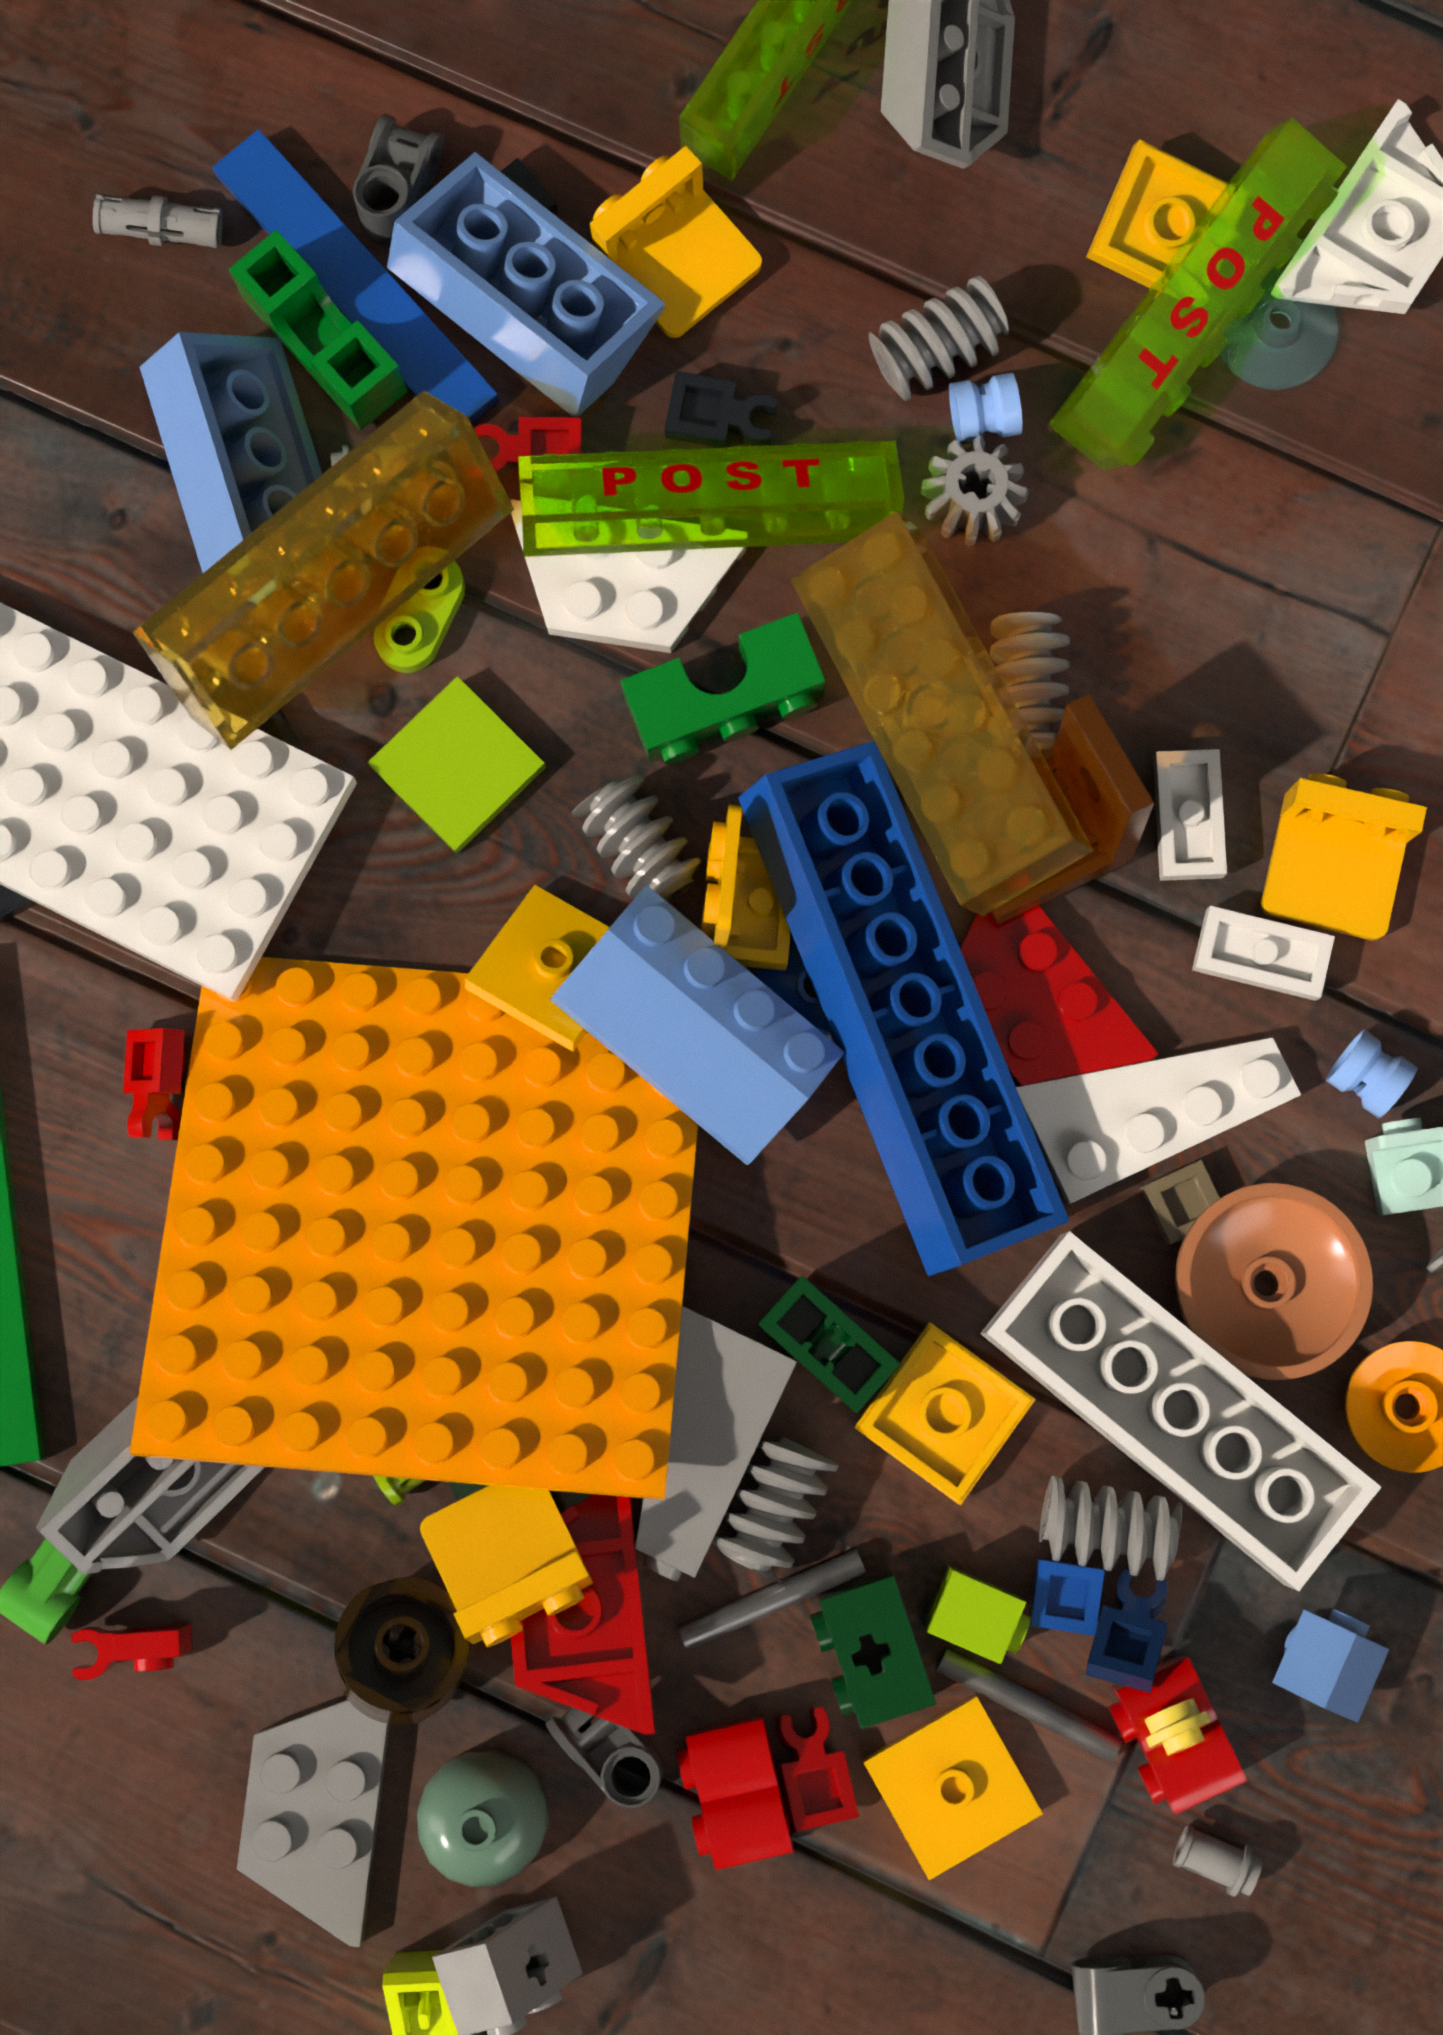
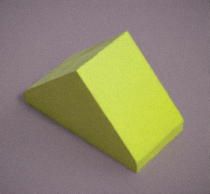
[382,1950,458,2035]

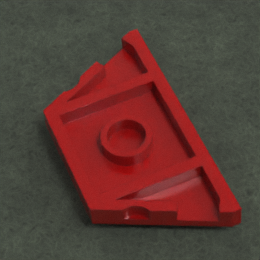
[960,900,1158,1087]
[511,1494,656,1735]

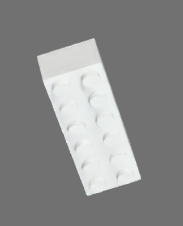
[980,1231,1381,1591]

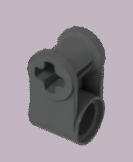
[353,114,445,244]
[546,1708,664,1809]
[1071,1953,1205,2035]

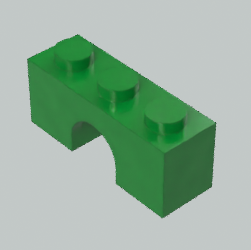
[228,229,408,431]
[620,612,826,765]

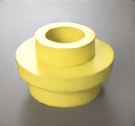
[1144,1698,1211,1756]

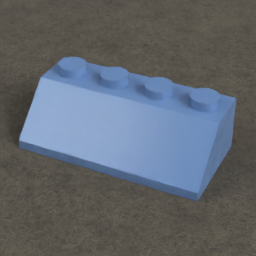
[387,152,666,418]
[140,332,351,598]
[549,884,845,1165]

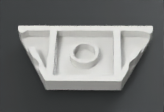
[1271,99,1443,314]
[510,499,747,653]

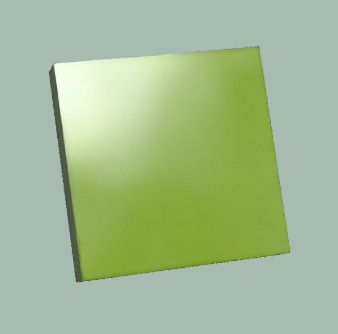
[367,676,546,854]

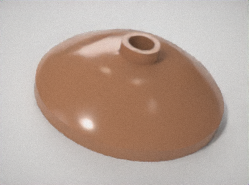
[1175,1183,1373,1380]

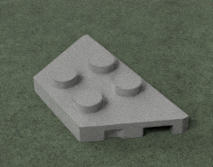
[237,1700,390,1947]

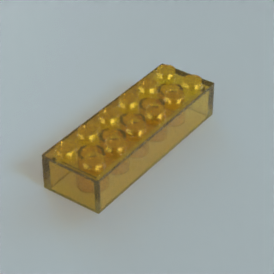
[133,390,514,750]
[790,511,1094,916]

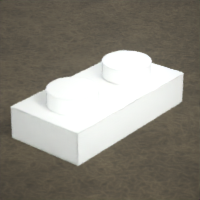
[1153,749,1227,881]
[1192,906,1335,1001]

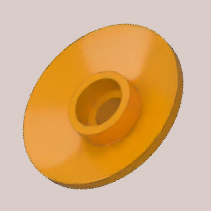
[1345,1341,1443,1473]

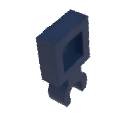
[1086,1569,1168,1693]

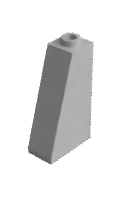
[635,1306,797,1582]

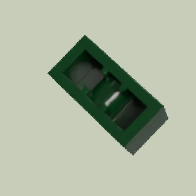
[758,1275,900,1414]
[810,1570,937,1730]

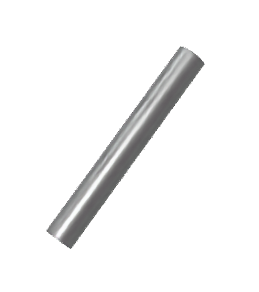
[677,1549,866,1651]
[935,1647,1123,1763]

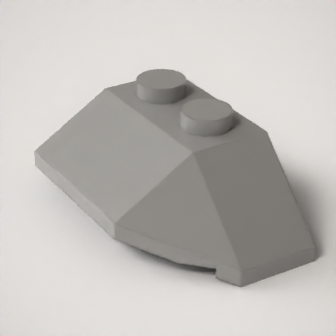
[881,0,1015,169]
[36,1397,265,1575]

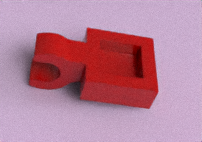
[123,1028,186,1141]
[71,1623,193,1680]

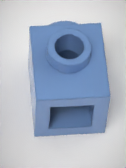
[1272,1609,1389,1723]

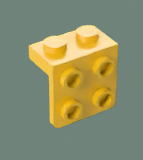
[590,146,762,338]
[1261,773,1427,941]
[700,805,791,971]
[420,1485,593,1647]

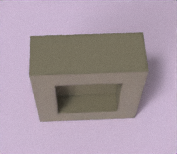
[1140,1160,1220,1246]

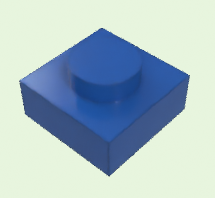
[1029,1558,1105,1636]

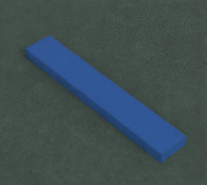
[212,129,499,440]

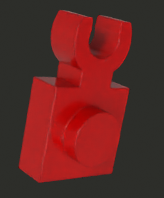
[475,417,581,483]
[776,1707,859,1833]

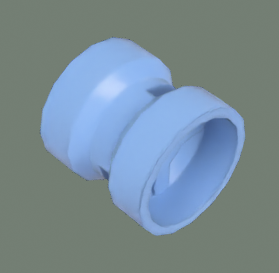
[949,373,1023,445]
[1326,1029,1418,1119]

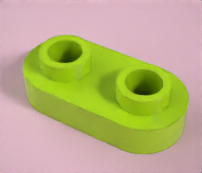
[374,551,465,673]

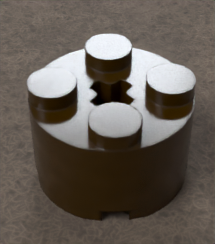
[334,1577,469,1725]

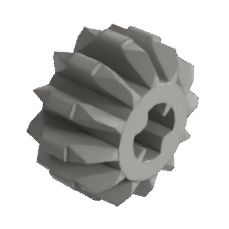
[921,435,1028,547]

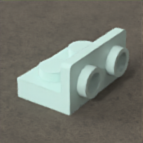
[1365,1118,1443,1216]

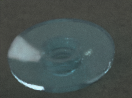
[1214,269,1338,390]

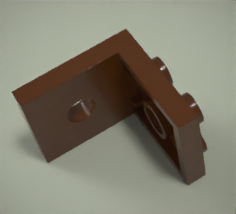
[938,694,1154,925]

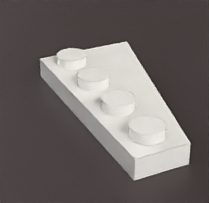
[1016,1038,1301,1205]

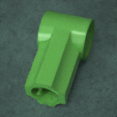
[0,1538,92,1645]

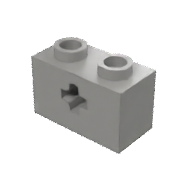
[432,1896,583,2035]

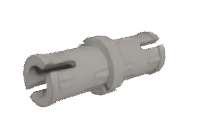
[93,193,223,248]

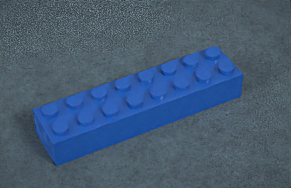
[738,740,1070,1276]

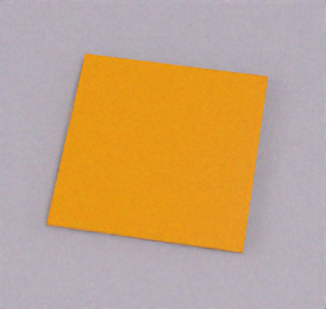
[130,957,698,1500]

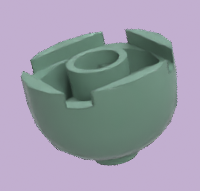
[417,1749,549,1888]

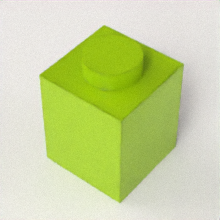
[923,1565,1031,1664]

